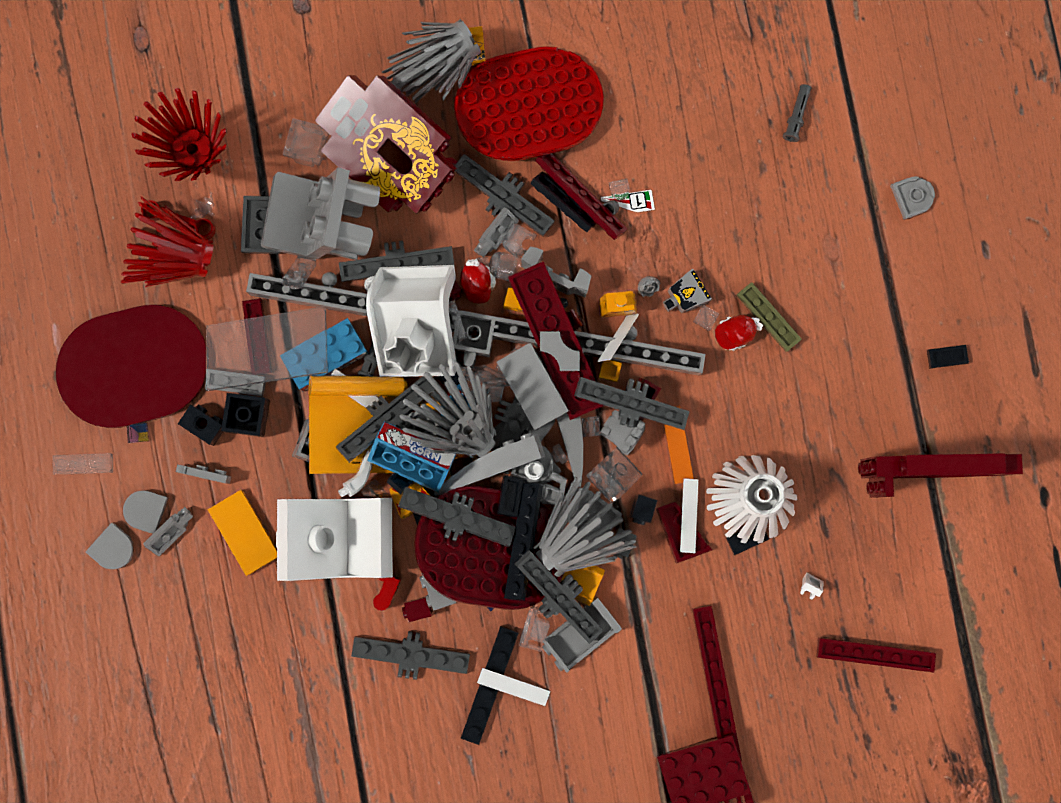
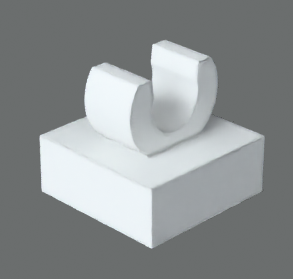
[800,572,824,600]

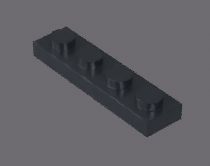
[530,171,597,232]

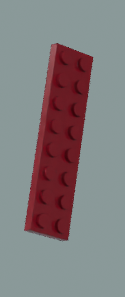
[508,261,604,420]

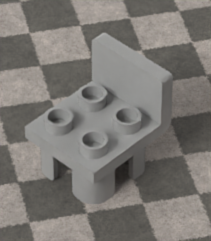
[261,168,380,260]

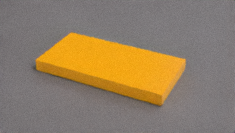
[208,490,277,576]

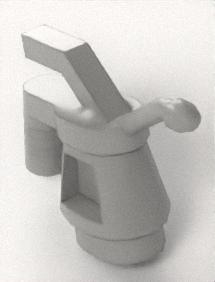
[541,471,572,514]

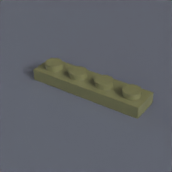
[736,282,802,352]

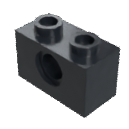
[178,404,223,446]
[629,494,658,525]

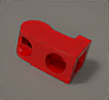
[373,576,402,611]

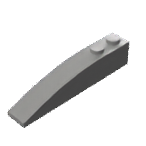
[550,375,583,487]
[434,433,546,496]

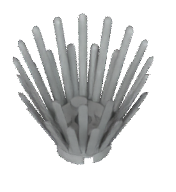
[400,362,497,458]
[534,476,636,577]

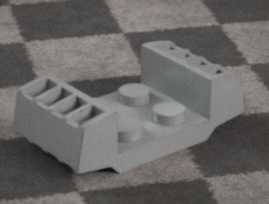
[521,246,591,297]

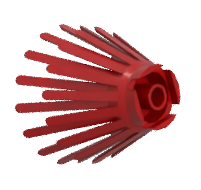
[131,88,226,181]
[121,196,214,287]

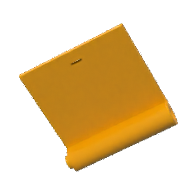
[309,375,407,474]

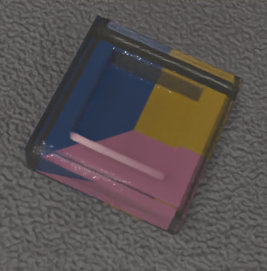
[127,422,149,443]

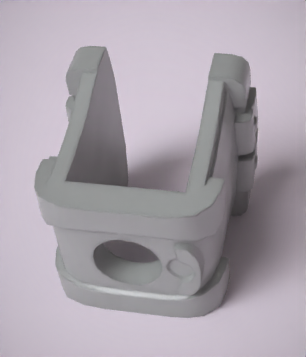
[600,410,646,456]

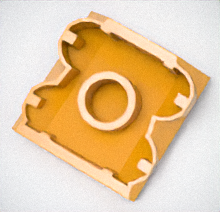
[561,566,605,606]

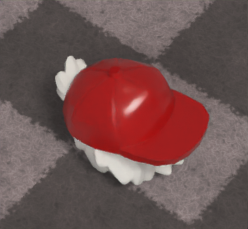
[460,259,496,304]
[715,314,763,351]

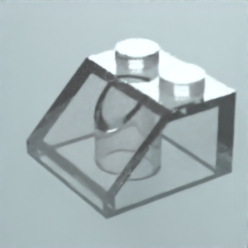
[586,447,643,504]

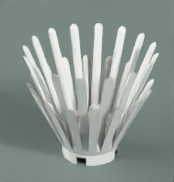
[706,455,797,543]

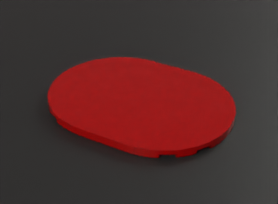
[454,46,604,161]

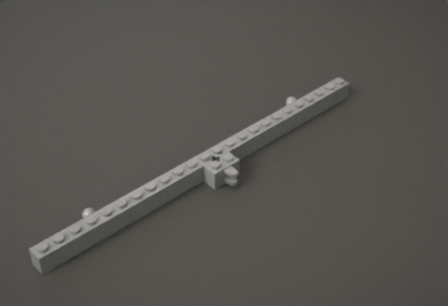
[246,272,706,376]

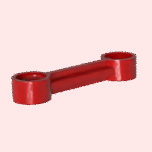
[141,200,216,239]

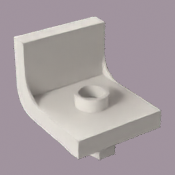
[366,265,457,377]
[276,498,393,581]

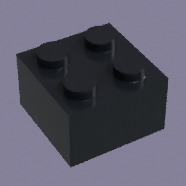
[221,393,270,438]

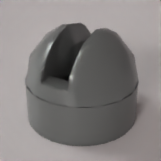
[603,200,619,215]

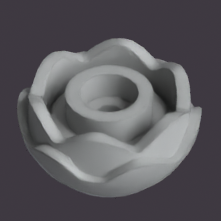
[638,276,660,297]

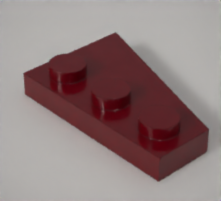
[656,502,712,563]

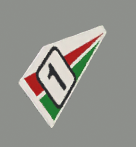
[601,190,655,212]

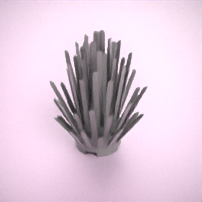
[382,19,481,103]

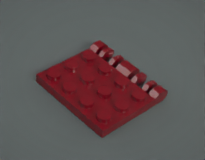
[657,734,755,803]

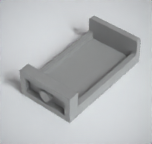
[542,597,622,673]

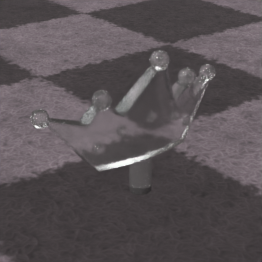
[190,192,215,219]

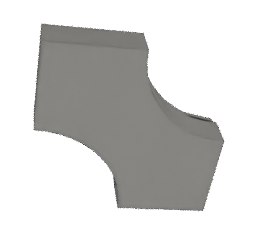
[540,331,580,371]

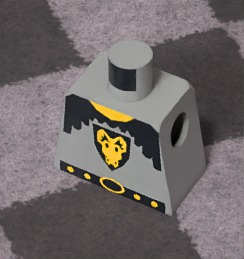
[663,269,712,313]

